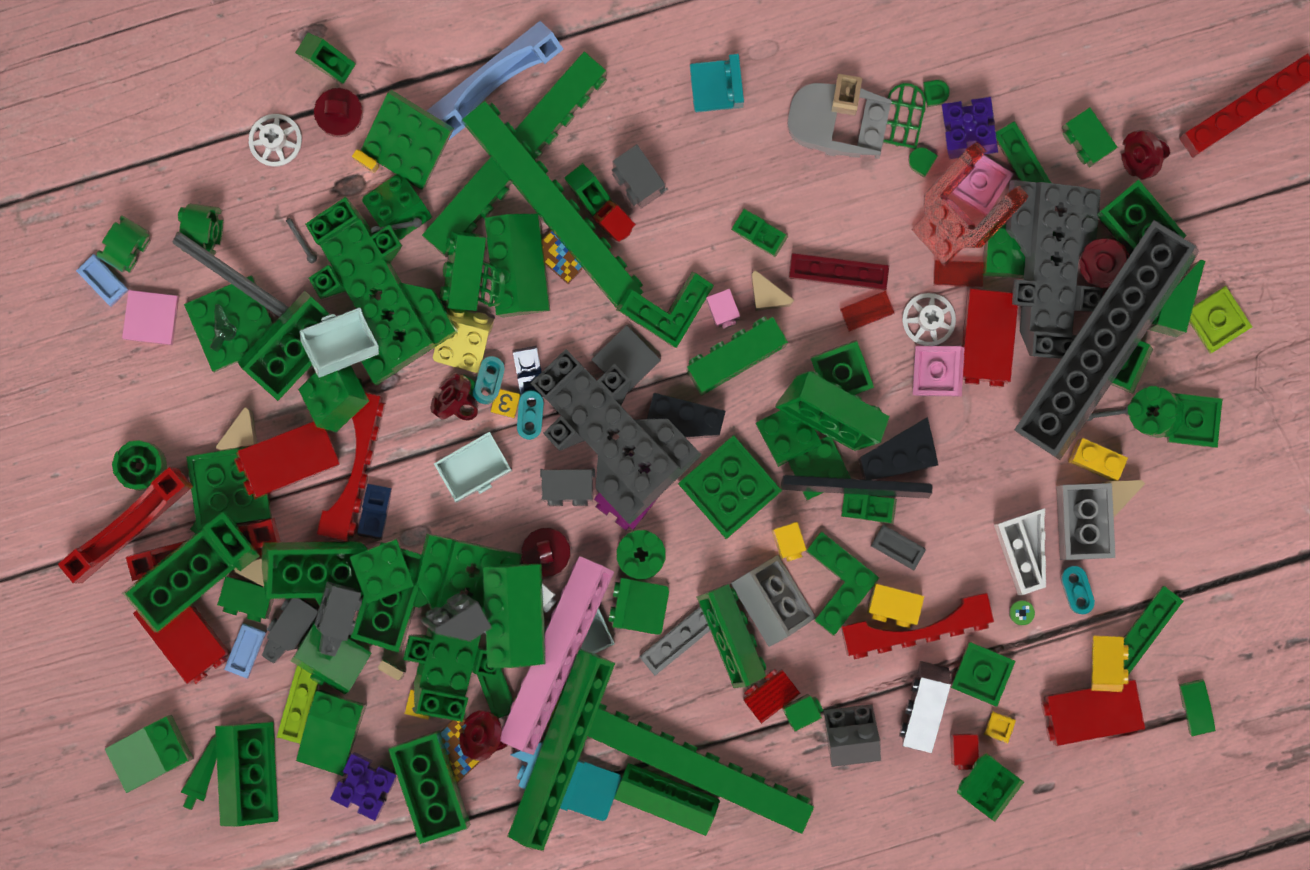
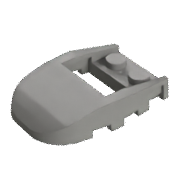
[787,83,892,159]

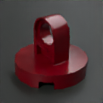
[314,88,363,137]
[1121,130,1170,180]
[1079,238,1129,288]
[430,373,478,421]
[522,528,571,577]
[459,710,508,761]

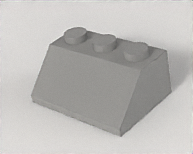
[1056,483,1116,560]
[731,555,816,647]

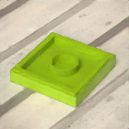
[1189,286,1253,354]

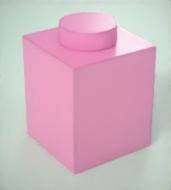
[706,289,740,329]

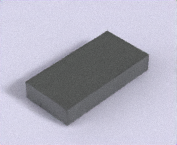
[871,525,926,571]

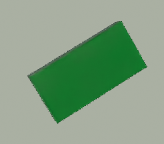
[477,668,513,719]

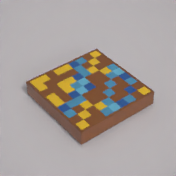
[542,230,583,285]
[440,719,481,783]

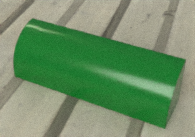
[614,763,720,836]

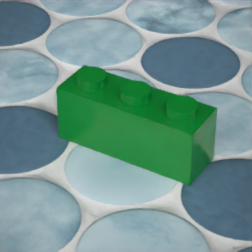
[440,231,486,311]

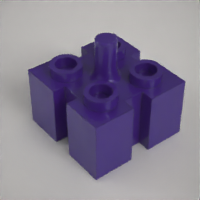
[942,97,998,159]
[330,752,397,821]

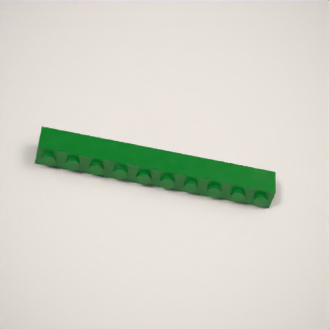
[422,52,607,257]
[461,101,644,309]
[588,703,814,834]

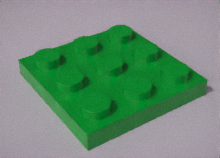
[360,90,454,190]
[184,275,273,372]
[678,435,782,539]
[186,446,272,530]

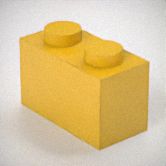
[1068,438,1128,481]
[772,522,807,562]
[867,584,925,629]
[1091,636,1128,692]

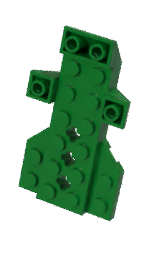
[305,197,458,385]
[403,533,522,722]

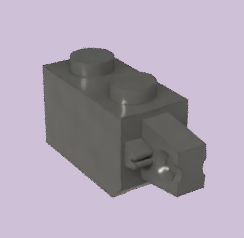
[315,581,362,656]
[262,598,319,663]

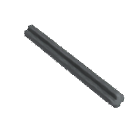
[172,233,289,317]

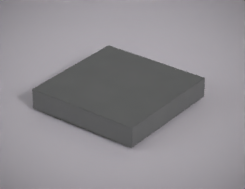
[591,325,661,394]

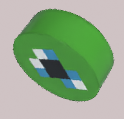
[1009,601,1035,625]

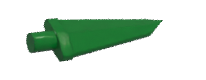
[181,736,217,810]

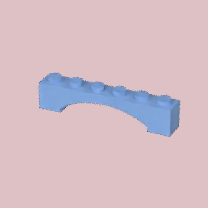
[427,21,563,140]

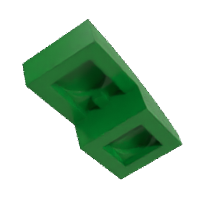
[731,209,788,257]
[841,494,897,524]
[1179,679,1216,737]

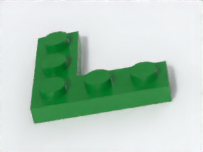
[616,272,714,348]
[805,531,879,636]

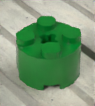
[175,203,223,255]
[97,215,151,273]
[1128,386,1184,438]
[112,440,167,491]
[617,530,665,579]

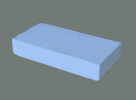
[76,254,129,307]
[224,623,267,679]

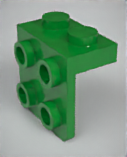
[362,174,432,240]
[609,578,669,635]
[957,753,1024,822]

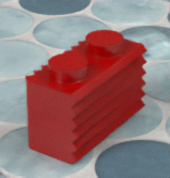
[743,669,801,724]

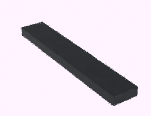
[781,475,932,499]

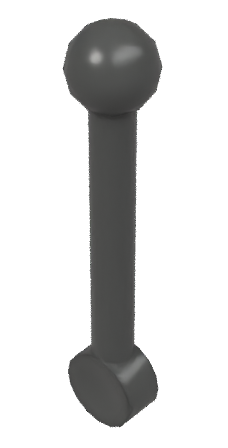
[286,218,316,263]
[371,218,422,235]
[1087,406,1129,421]

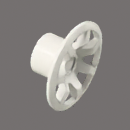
[249,114,302,167]
[902,293,956,346]

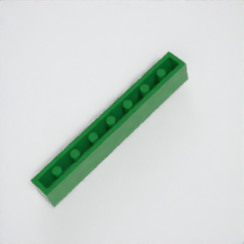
[507,649,615,851]

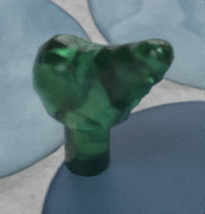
[209,304,237,352]

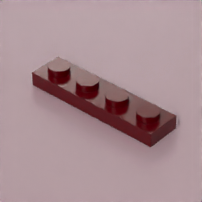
[788,253,890,291]

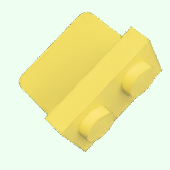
[433,308,494,373]

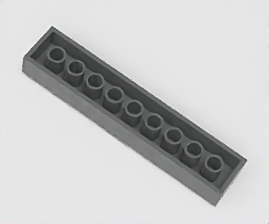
[1014,221,1199,460]

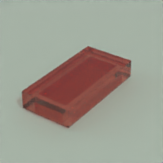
[933,260,984,287]
[840,291,895,332]

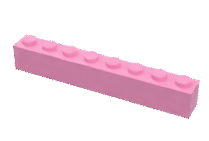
[500,556,614,755]

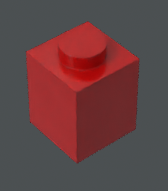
[592,200,636,242]
[950,733,979,770]

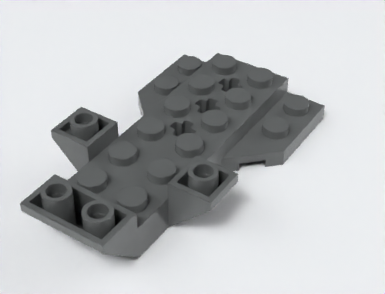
[1006,180,1103,359]
[531,349,702,524]

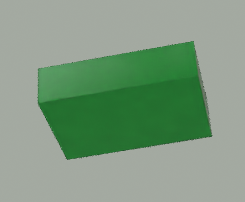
[290,622,372,694]

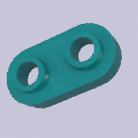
[473,356,505,404]
[517,390,544,440]
[1061,566,1095,614]

